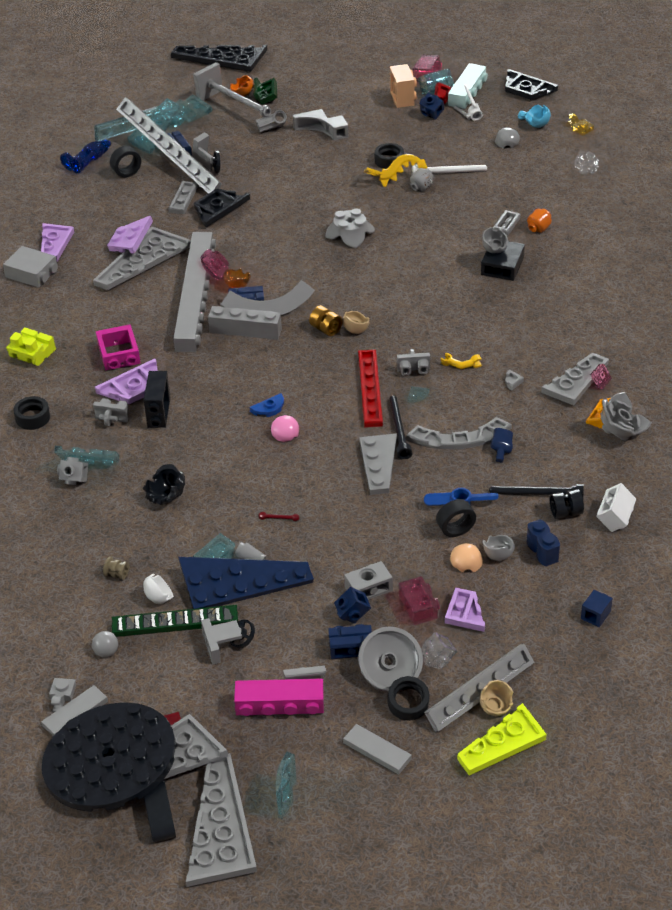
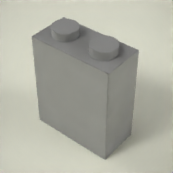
[3,246,58,288]

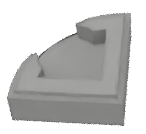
[505,370,524,391]

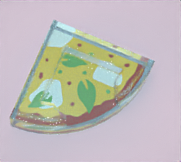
[408,386,429,403]

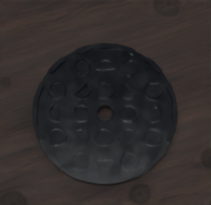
[42,702,177,812]

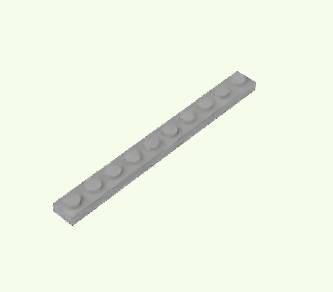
[116,97,222,194]

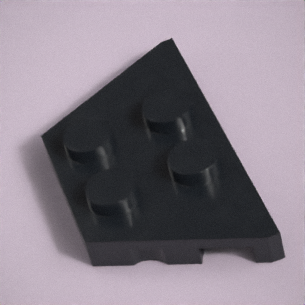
[505,69,558,100]
[194,189,250,227]

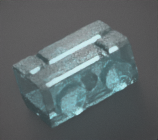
[418,68,454,95]

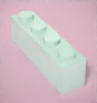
[448,63,488,109]

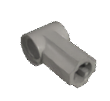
[256,110,287,133]

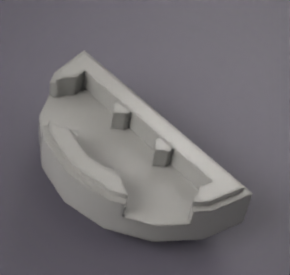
[283,666,326,679]

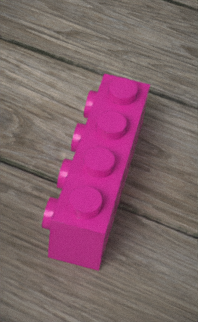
[234,679,324,716]

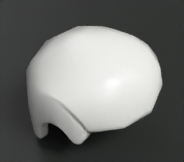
[143,574,174,604]

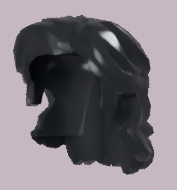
[143,464,185,505]

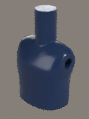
[490,428,513,463]

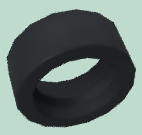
[374,143,404,169]
[110,146,142,178]
[14,396,51,430]
[436,499,476,537]
[387,676,430,721]

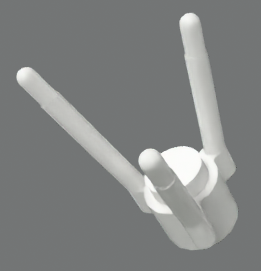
[454,84,483,121]

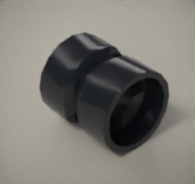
[549,489,584,519]

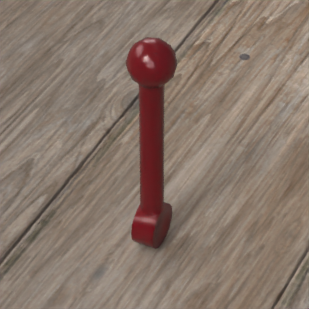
[259,512,299,522]

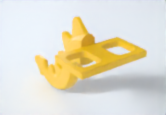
[364,154,427,187]

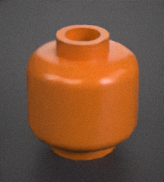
[527,209,552,233]

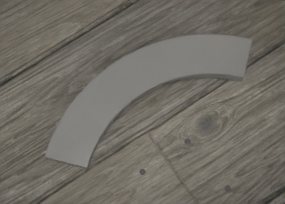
[220,280,315,315]
[406,417,512,449]

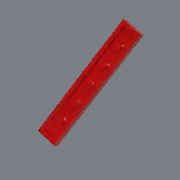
[358,350,383,428]

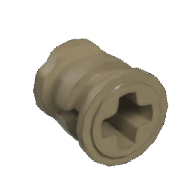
[103,556,130,580]

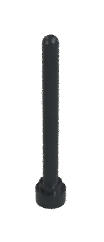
[389,395,412,460]
[489,484,584,497]

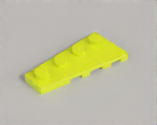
[457,703,547,776]

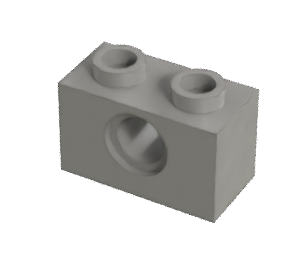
[344,561,393,600]

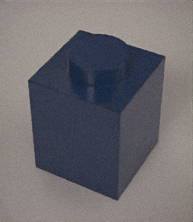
[581,590,613,627]

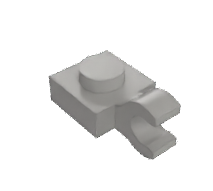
[49,678,76,712]

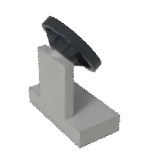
[192,132,220,173]
[201,618,255,665]

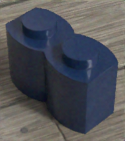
[526,519,560,566]

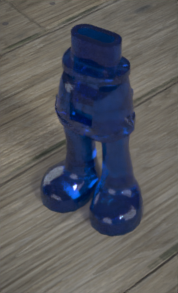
[60,139,111,173]

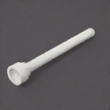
[411,165,487,175]

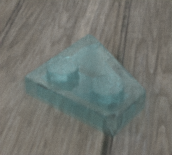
[193,533,235,559]

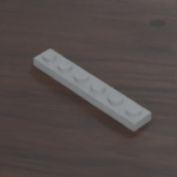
[424,644,535,731]

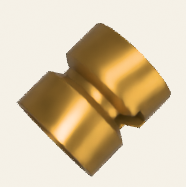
[309,305,343,336]

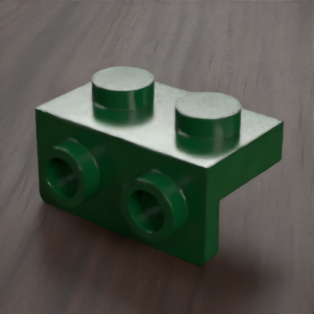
[253,77,277,105]

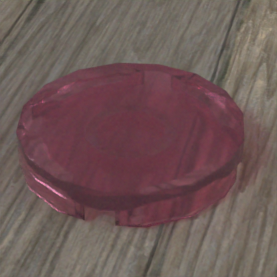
[201,249,231,280]

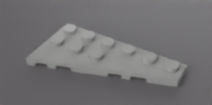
[93,226,191,290]
[164,714,228,779]
[186,753,257,887]

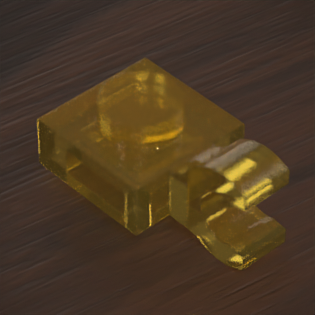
[567,113,594,136]

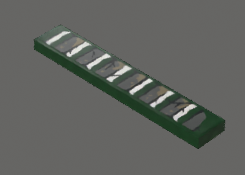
[112,605,238,637]

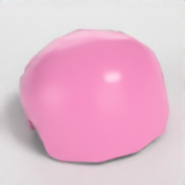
[271,415,299,442]

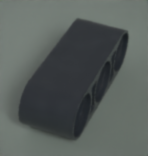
[144,780,176,843]

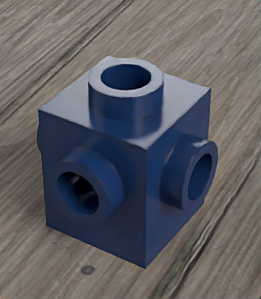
[419,93,444,120]
[334,587,371,623]

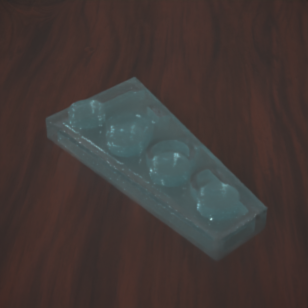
[127,98,179,154]

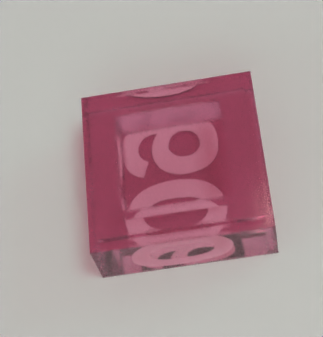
[590,363,612,389]

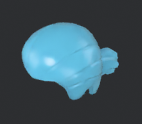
[518,104,551,128]

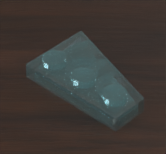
[54,445,120,465]

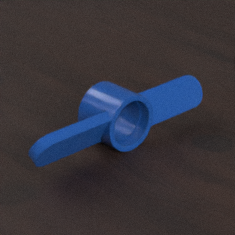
[424,488,499,506]

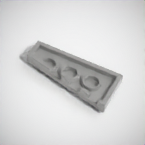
[541,353,609,405]

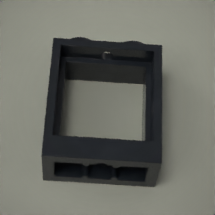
[144,371,171,428]

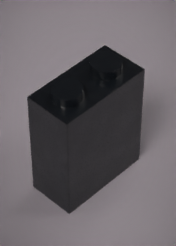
[481,241,525,281]

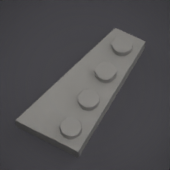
[359,433,397,495]

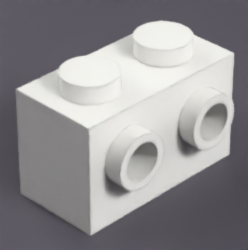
[596,483,636,532]

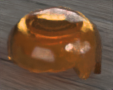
[223,269,251,288]

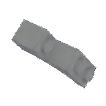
[293,109,348,140]

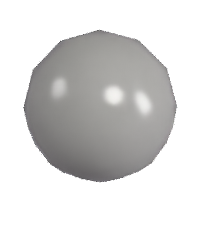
[92,631,118,658]

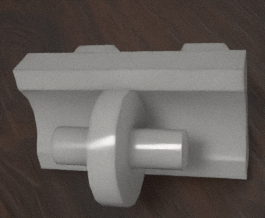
[397,349,430,376]
[93,398,128,426]

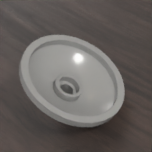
[358,627,423,692]

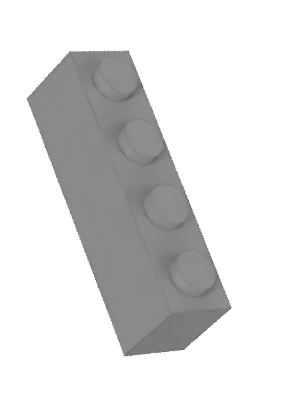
[208,306,282,340]

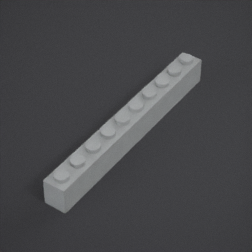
[174,232,216,352]

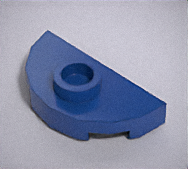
[250,393,284,417]

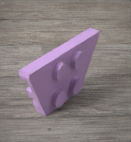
[107,216,153,254]
[95,359,158,404]

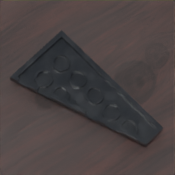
[171,45,267,72]

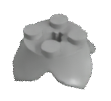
[325,208,375,249]
[601,392,652,441]

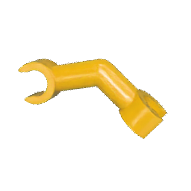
[441,353,482,369]

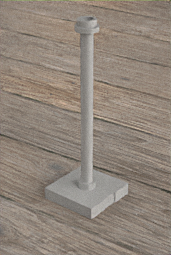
[193,62,271,117]

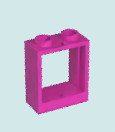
[96,324,141,371]

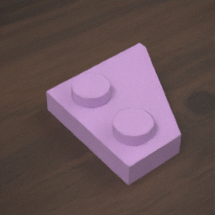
[445,588,485,632]

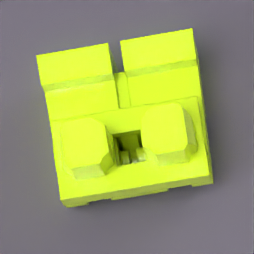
[6,327,56,366]

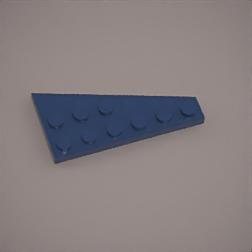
[178,557,314,609]

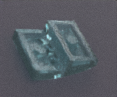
[169,94,213,122]
[275,752,297,819]

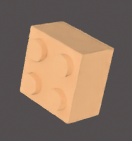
[390,64,417,108]

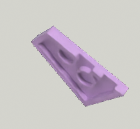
[41,223,74,262]

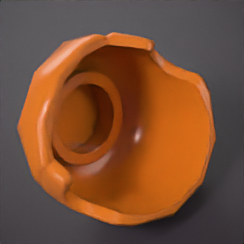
[230,75,253,97]

